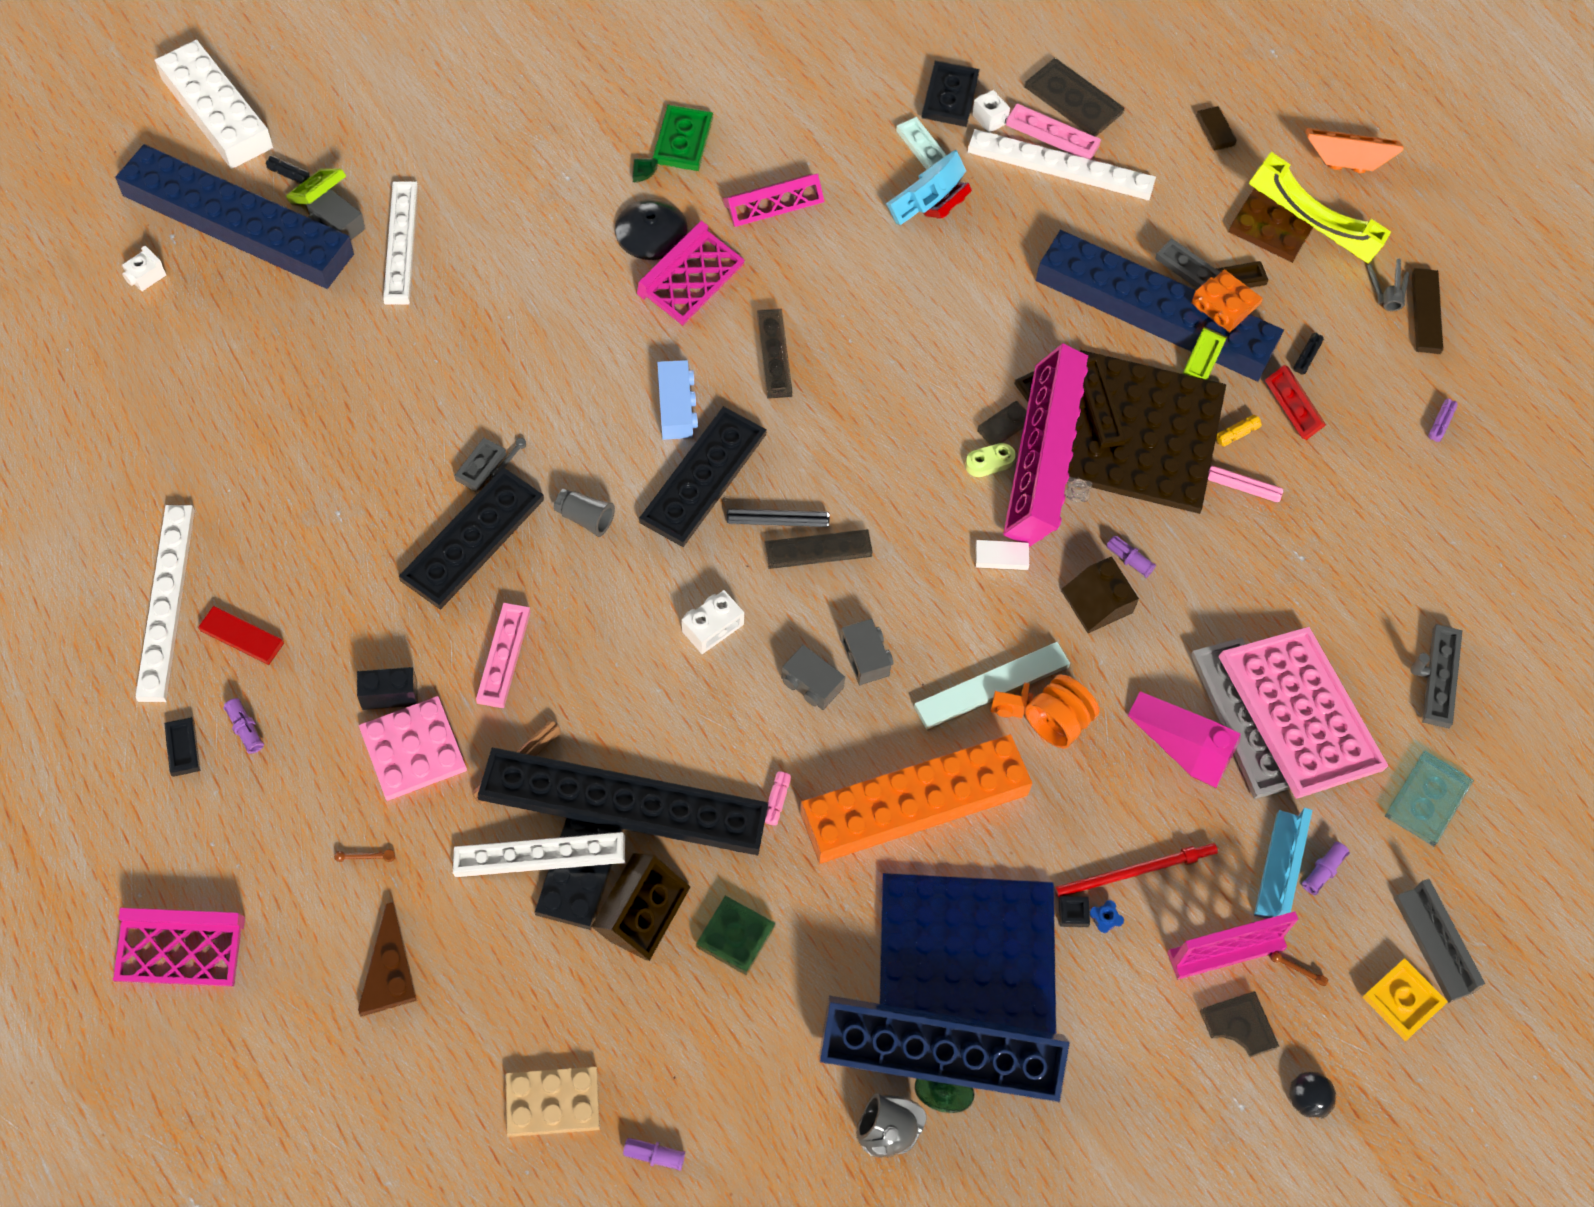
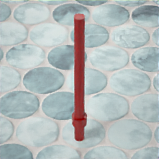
[1054,843,1218,898]

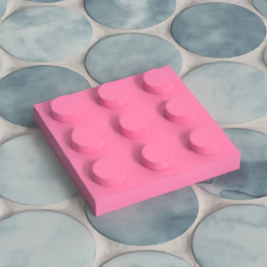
[359,696,467,801]

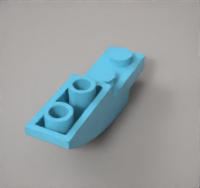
[886,150,966,225]

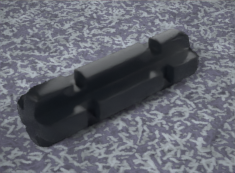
[265,156,310,184]
[1293,333,1324,375]

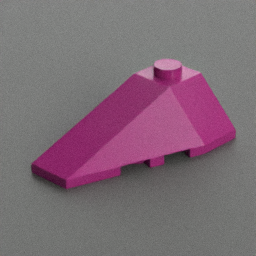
[1128,691,1241,788]

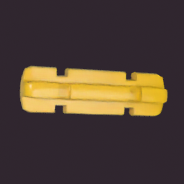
[1216,414,1262,447]

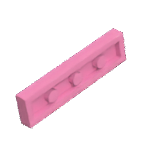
[1006,104,1101,160]
[476,603,531,708]

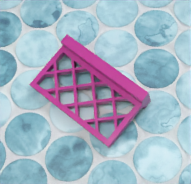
[637,220,745,326]
[113,908,245,987]
[1167,911,1298,980]

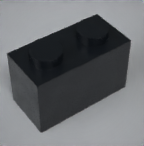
[357,667,418,710]

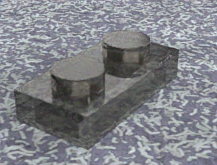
[977,400,1027,445]

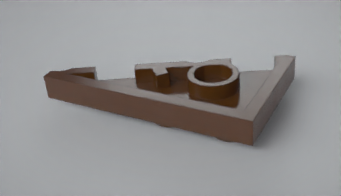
[358,902,417,1017]

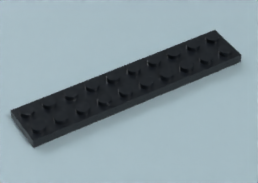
[478,747,768,856]

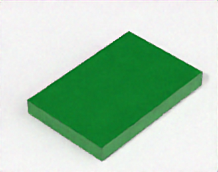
[652,105,713,171]

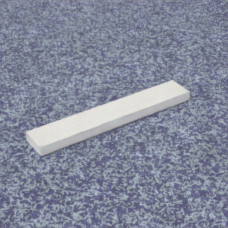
[383,182,418,304]
[453,832,625,877]

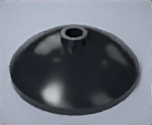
[615,199,687,260]

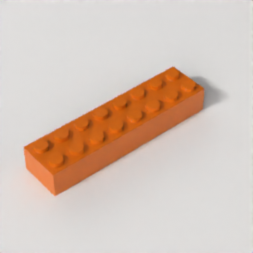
[800,734,1032,864]

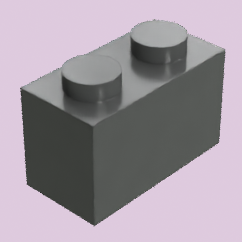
[306,189,365,240]
[840,619,894,686]
[781,645,845,710]

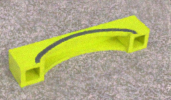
[1249,152,1391,263]

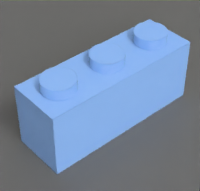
[657,360,698,440]

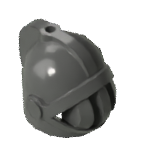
[856,1093,927,1158]

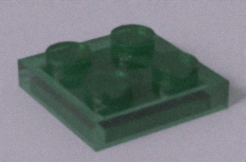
[696,895,776,975]

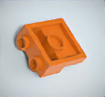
[1191,269,1263,332]

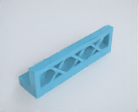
[1254,808,1313,919]

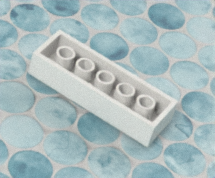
[155,39,273,169]

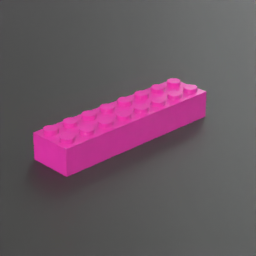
[1003,343,1088,547]

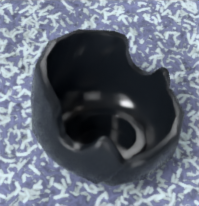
[1289,1072,1337,1119]

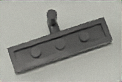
[1410,624,1463,729]

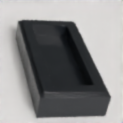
[164,717,201,777]

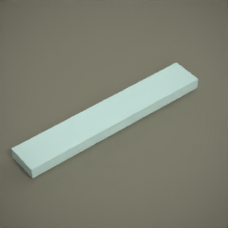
[914,642,1070,730]

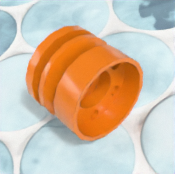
[1025,674,1100,749]

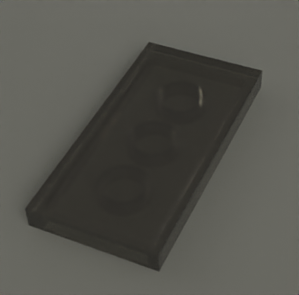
[1024,58,1125,137]

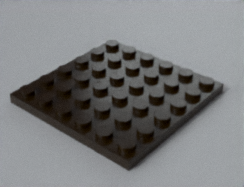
[1067,350,1227,514]

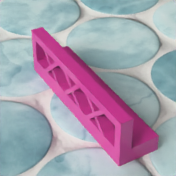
[723,174,825,227]

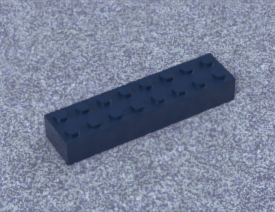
[819,995,1070,1102]

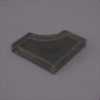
[1200,991,1279,1058]

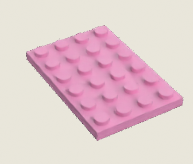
[1218,627,1388,799]

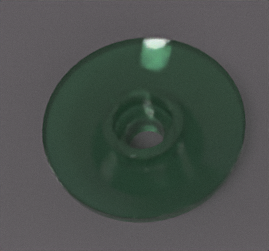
[915,1079,975,1113]

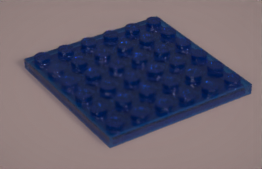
[879,873,1056,1033]

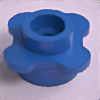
[1090,900,1124,933]

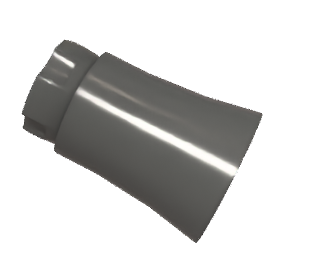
[554,489,615,537]

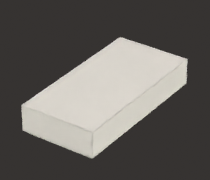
[976,540,1029,570]

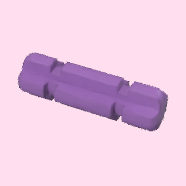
[1428,398,1458,442]

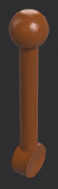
[334,849,395,862]
[1270,951,1328,986]

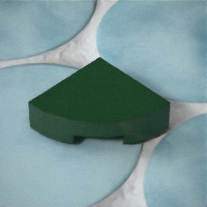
[633,158,658,182]

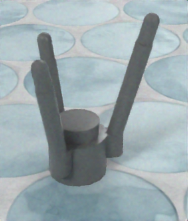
[1367,259,1409,311]

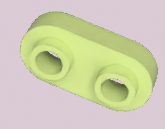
[965,443,1016,477]

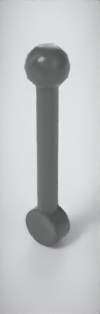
[491,438,526,478]

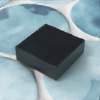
[1059,896,1090,927]

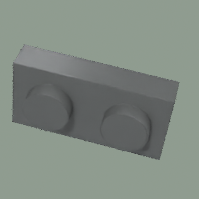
[454,438,506,492]

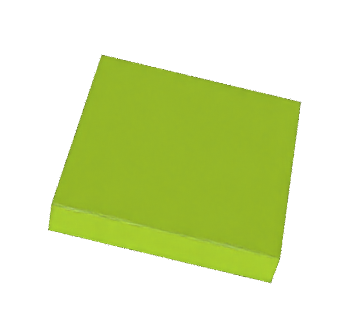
[286,169,346,204]

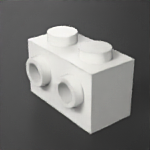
[682,590,744,654]

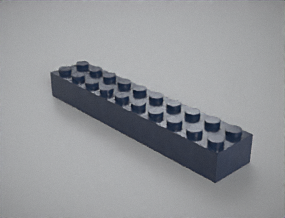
[115,144,354,289]
[1035,229,1284,382]

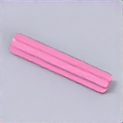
[1208,466,1283,502]

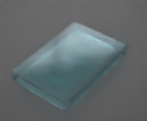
[1385,750,1474,846]

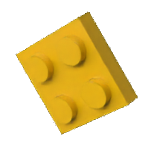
[1363,958,1448,1041]

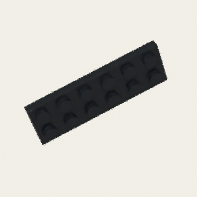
[639,406,767,547]
[399,467,544,610]

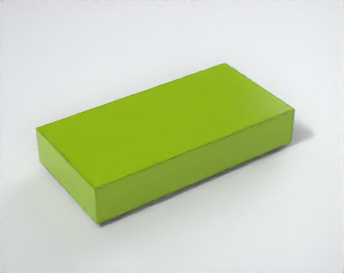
[1183,327,1227,380]

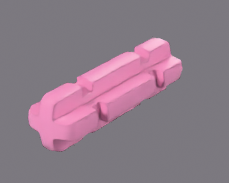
[765,771,791,826]

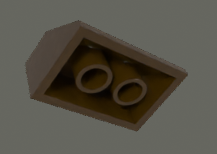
[591,853,691,961]

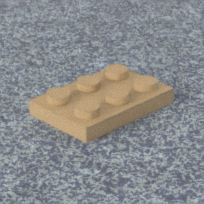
[506,1067,600,1137]

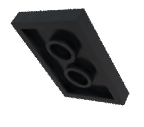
[921,61,980,127]

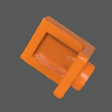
[990,683,1033,718]

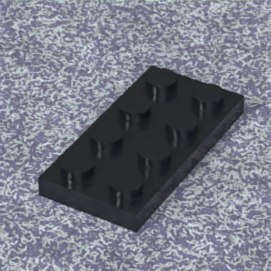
[535,818,623,930]

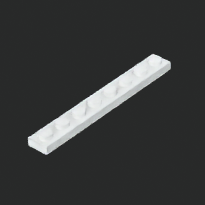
[968,129,1156,200]
[135,505,195,702]

